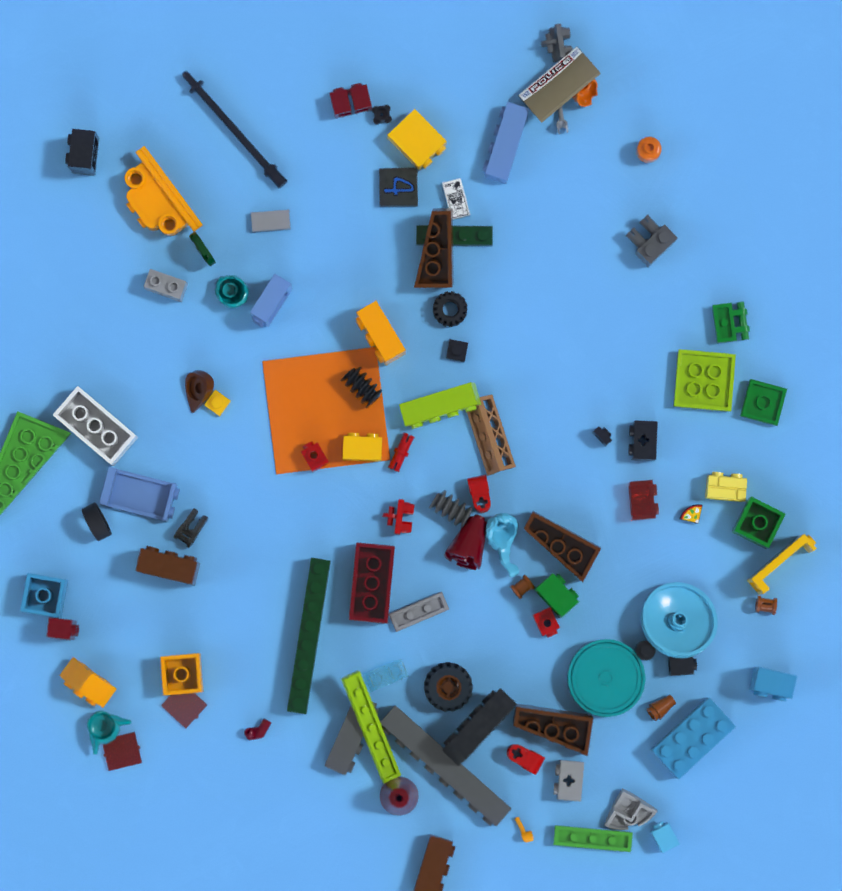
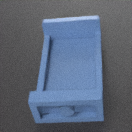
[99,467,180,522]

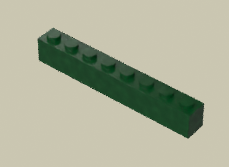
[287,558,331,714]

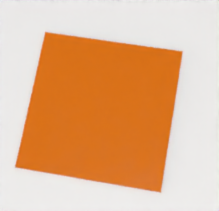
[262,347,390,475]

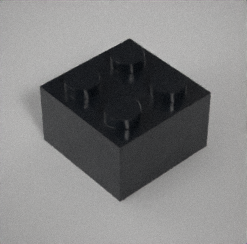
[65,129,99,176]

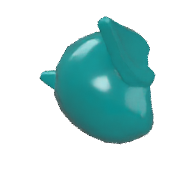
[87,711,131,755]

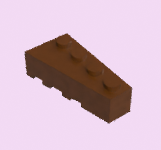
[414,208,454,288]
[524,511,601,582]
[513,704,593,756]

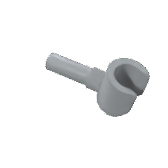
[556,107,569,134]

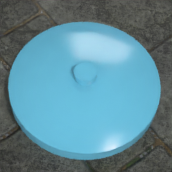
[641,582,718,658]

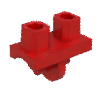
[382,499,414,535]

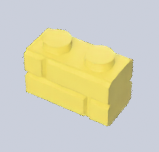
[705,472,747,502]

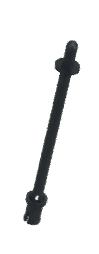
[182,71,288,189]

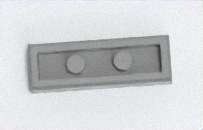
[389,592,449,632]

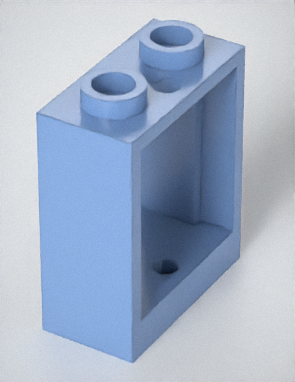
[250,274,292,327]

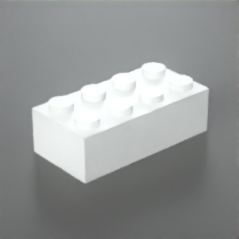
[53,386,138,466]

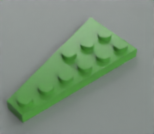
[0,411,71,515]

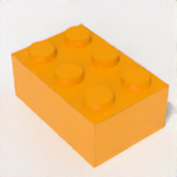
[355,301,406,366]

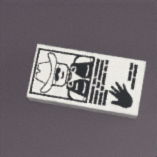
[442,178,470,220]

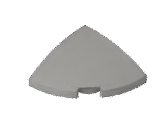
[604,788,657,830]

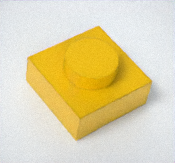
[204,390,231,416]

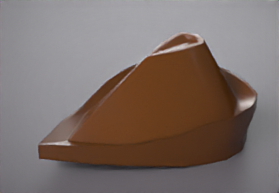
[185,370,214,413]

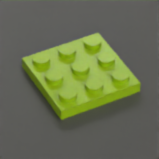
[673,349,736,412]

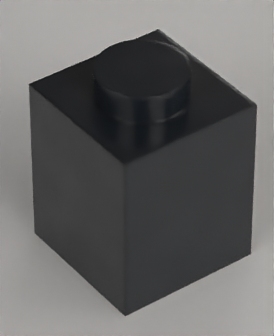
[668,656,697,676]

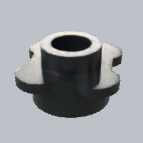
[372,105,392,125]

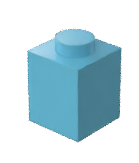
[650,821,680,853]

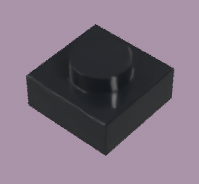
[446,339,468,362]
[592,427,612,447]

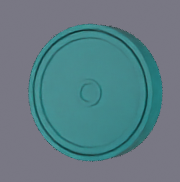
[567,639,645,717]

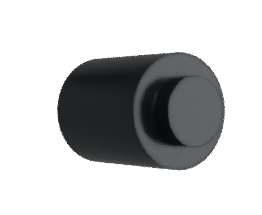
[634,641,656,660]

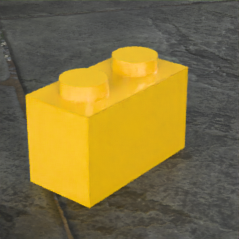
[343,433,382,462]

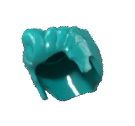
[215,275,249,308]

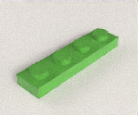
[553,825,633,852]

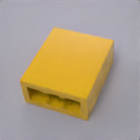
[387,109,447,171]

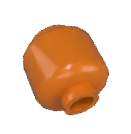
[636,137,662,163]

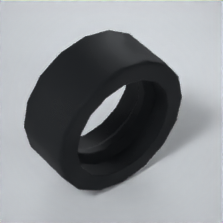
[82,502,112,541]

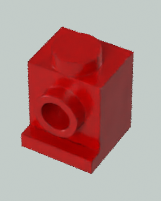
[301,441,329,472]
[532,607,560,638]

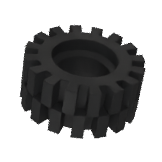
[433,291,467,327]

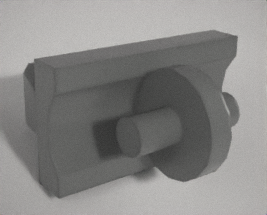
[541,24,573,62]

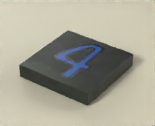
[379,168,418,207]

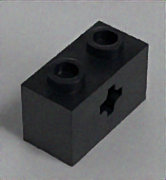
[628,421,658,461]

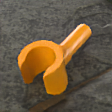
[515,817,533,842]

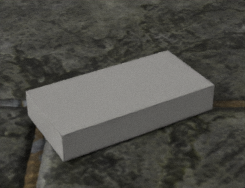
[251,210,291,232]

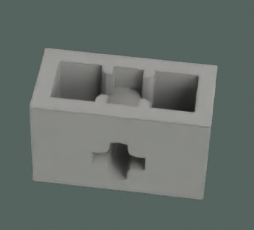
[144,269,188,302]
[554,760,584,801]

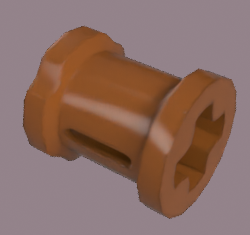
[510,575,535,599]
[755,596,777,615]

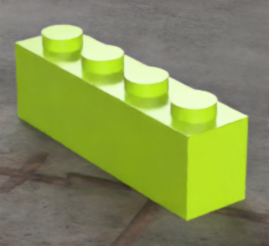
[399,382,481,429]

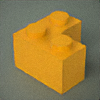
[59,657,117,707]

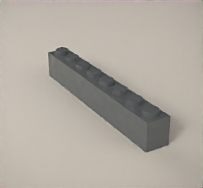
[380,705,511,826]

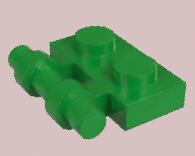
[712,302,750,344]

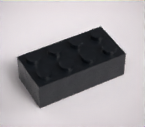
[442,688,517,766]

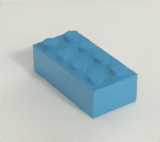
[651,698,736,779]

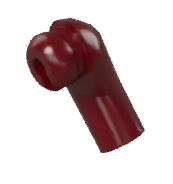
[244,718,272,740]

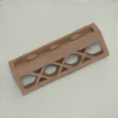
[467,394,516,476]

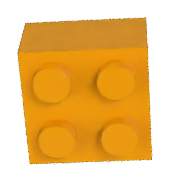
[160,653,204,695]

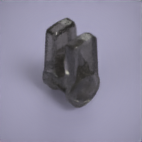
[173,508,209,548]

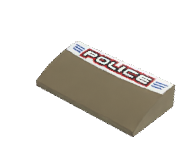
[518,47,601,123]

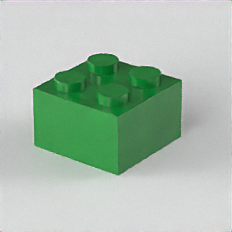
[732,496,786,549]
[534,573,579,618]

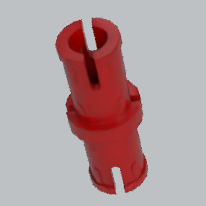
[388,432,415,472]

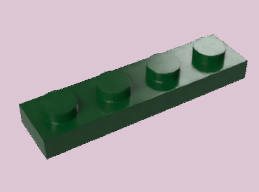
[416,225,493,246]

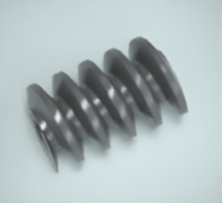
[429,490,472,529]

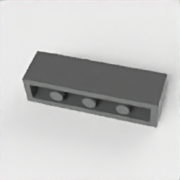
[325,702,379,775]

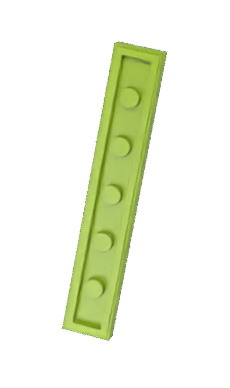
[341,670,401,784]

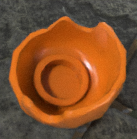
[573,79,598,107]

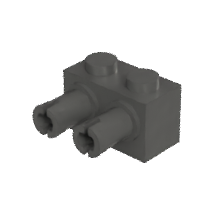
[626,215,678,267]

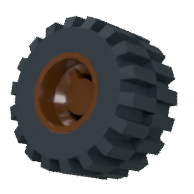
[424,662,473,712]

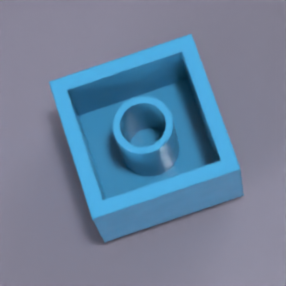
[20,573,68,618]
[749,667,797,702]

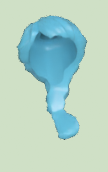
[485,513,519,577]

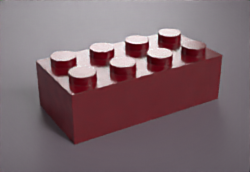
[349,542,395,624]

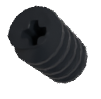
[341,367,382,409]

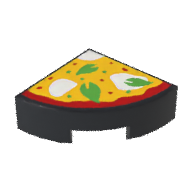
[679,504,702,524]

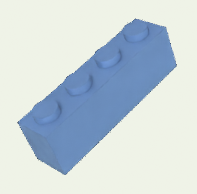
[482,102,529,184]

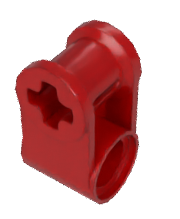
[467,475,491,513]
[507,744,545,775]

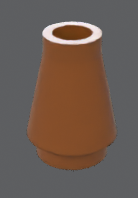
[646,695,676,721]

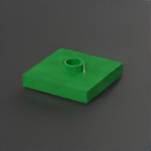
[740,379,787,426]

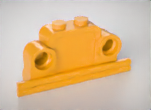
[125,146,203,236]

